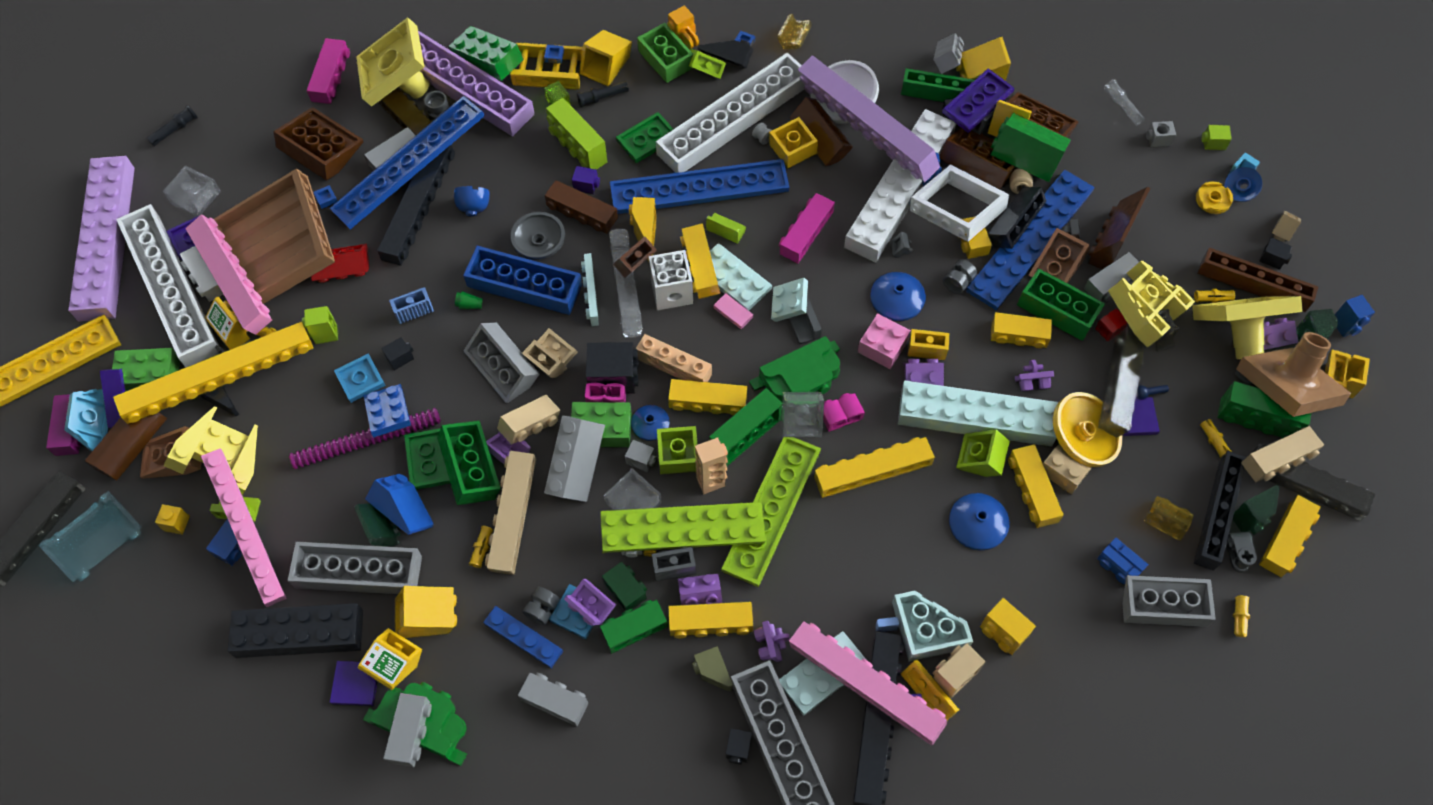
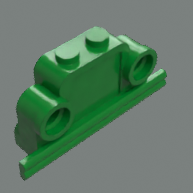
[749,336,840,404]
[363,682,467,766]

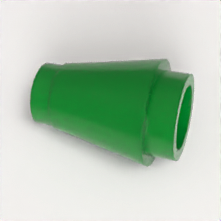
[455,291,483,309]

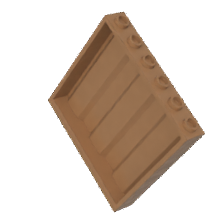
[214,168,335,304]

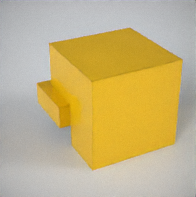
[1325,350,1370,398]

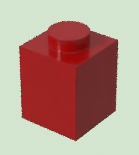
[1095,308,1128,342]

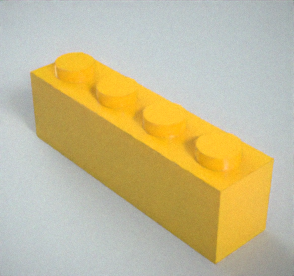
[680,223,720,299]
[668,379,747,416]
[1008,444,1064,528]
[1259,495,1320,577]
[669,602,753,639]

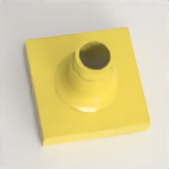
[356,17,430,106]
[1192,296,1302,359]

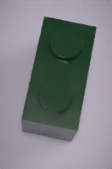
[602,562,647,611]

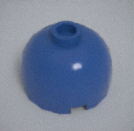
[454,186,490,216]

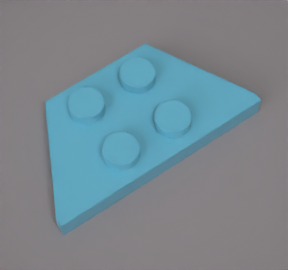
[64,389,108,451]

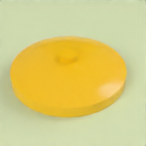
[1053,392,1122,467]

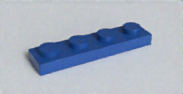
[483,606,563,668]

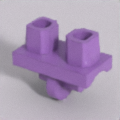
[1015,360,1054,391]
[754,621,790,662]

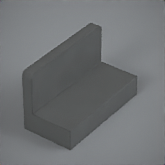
[789,299,822,344]

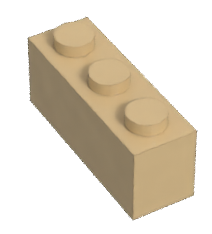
[497,395,560,445]

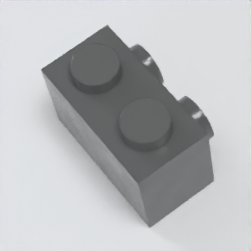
[652,547,696,581]

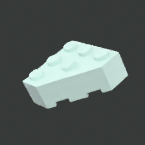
[892,591,973,661]

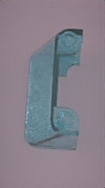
[38,491,142,582]

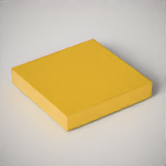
[988,100,1032,137]

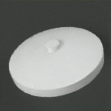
[811,60,879,124]

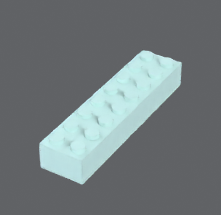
[898,381,1058,447]

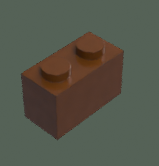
[613,236,657,278]

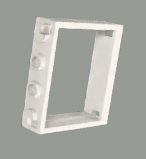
[910,165,1009,242]

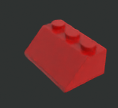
[311,243,369,282]

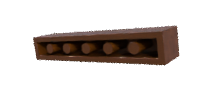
[1197,247,1318,312]

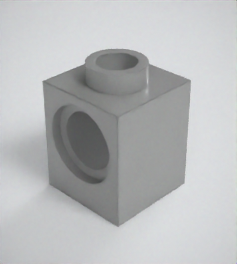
[1146,121,1176,147]
[625,440,657,472]

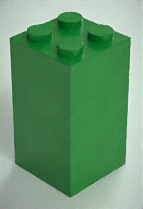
[991,113,1071,182]

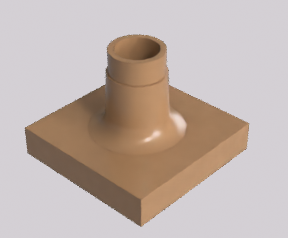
[1236,332,1351,417]

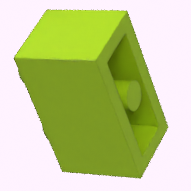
[302,306,338,344]

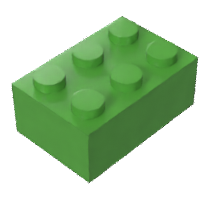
[637,22,693,83]
[112,348,180,392]
[571,402,632,447]

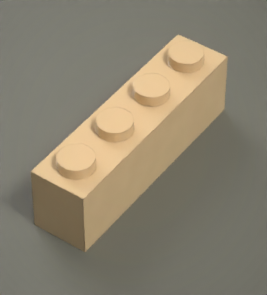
[1241,426,1324,482]

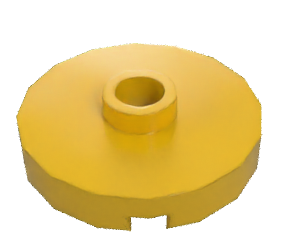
[1196,181,1233,214]

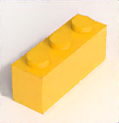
[991,312,1052,348]

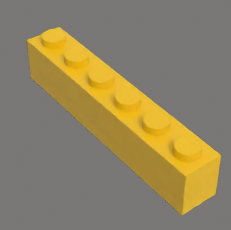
[814,437,935,498]

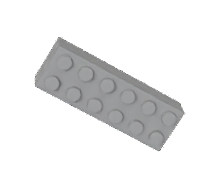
[288,542,422,594]

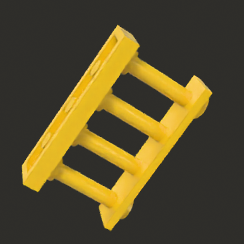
[510,43,583,90]

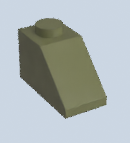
[692,646,733,692]

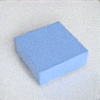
[875,617,899,632]

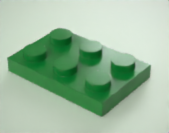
[616,112,674,163]
[404,428,450,490]

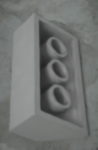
[463,322,540,403]
[544,415,605,502]
[1122,575,1216,627]

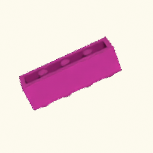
[307,38,350,104]
[779,193,835,263]

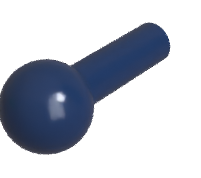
[1133,385,1169,400]

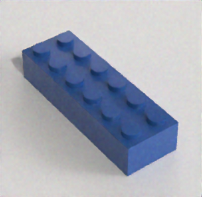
[463,246,582,315]

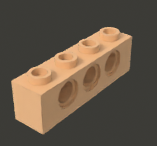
[636,334,712,382]
[695,438,728,495]

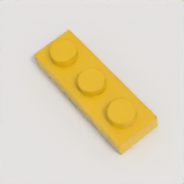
[901,659,959,721]

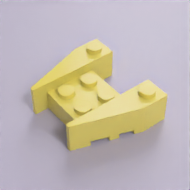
[1108,260,1195,347]
[164,406,258,495]

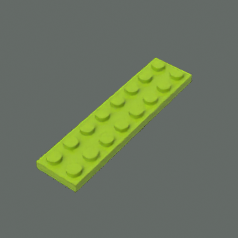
[721,434,821,588]
[600,502,766,553]

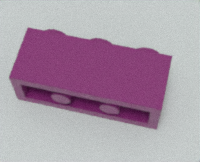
[46,394,82,456]

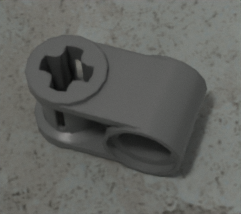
[1226,532,1257,572]

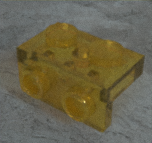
[777,14,812,49]
[1144,495,1194,541]

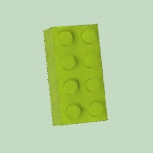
[546,98,608,170]

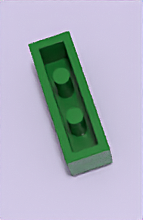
[600,600,668,654]

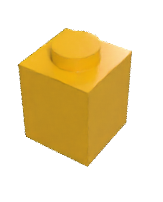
[155,504,190,535]

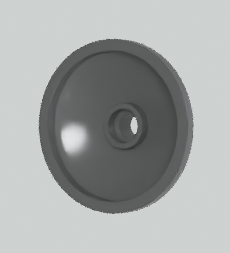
[511,212,565,259]

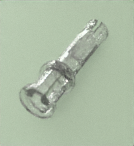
[1103,79,1145,126]

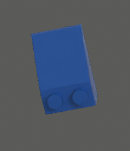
[365,474,434,535]

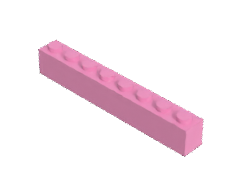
[185,214,272,335]
[201,448,287,607]
[789,621,947,746]

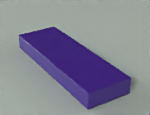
[100,369,125,428]

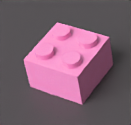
[858,313,911,369]

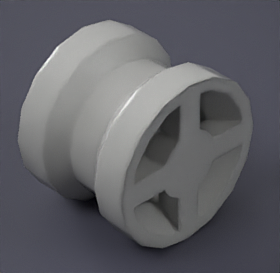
[752,122,772,145]

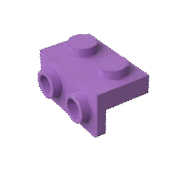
[1264,317,1298,350]
[903,359,944,386]
[486,432,531,464]
[678,574,722,605]
[564,579,616,626]

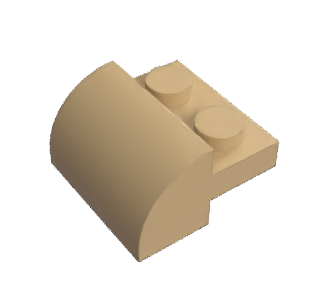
[522,328,578,378]

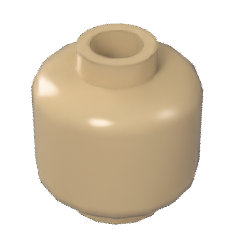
[1009,168,1033,194]

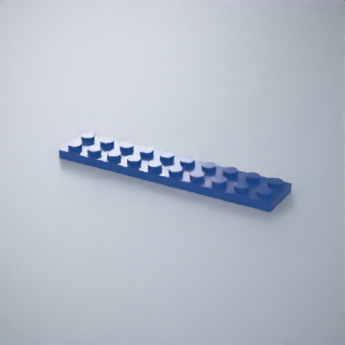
[330,96,485,229]
[610,159,789,214]
[966,169,1095,311]

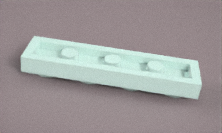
[581,253,599,326]

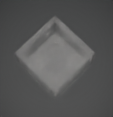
[163,166,221,217]
[781,392,824,437]
[604,468,662,510]

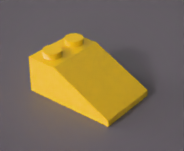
[629,197,657,262]

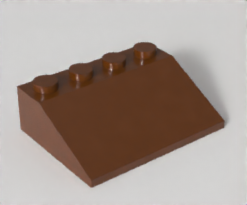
[1007,92,1079,138]
[273,107,363,181]
[939,128,1017,190]
[1088,187,1151,270]

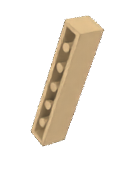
[485,451,536,575]

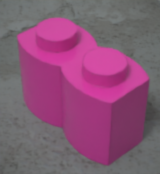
[585,382,626,402]
[819,393,865,431]

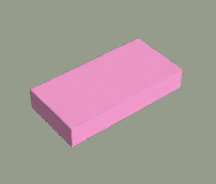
[714,293,753,329]

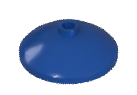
[870,272,926,321]
[949,493,1009,550]

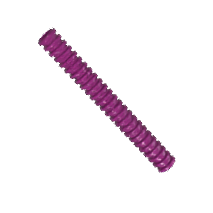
[289,407,441,469]

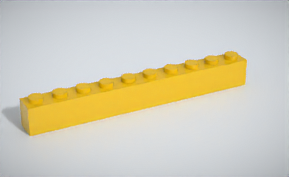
[113,321,314,424]

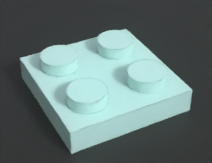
[771,278,808,322]

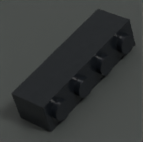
[988,187,1047,249]

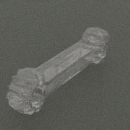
[609,228,642,338]

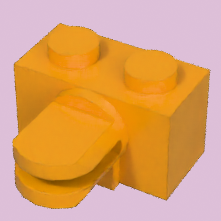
[667,5,699,49]

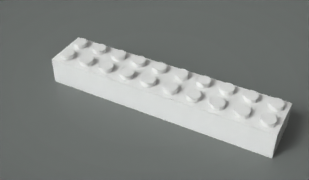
[656,53,805,173]
[844,109,956,262]
[116,204,222,367]

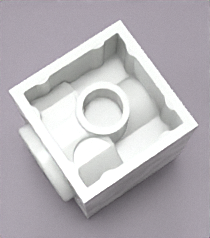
[649,250,693,310]

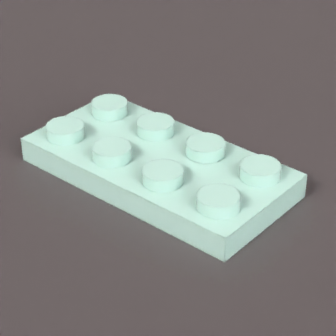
[710,243,772,311]
[779,631,866,716]

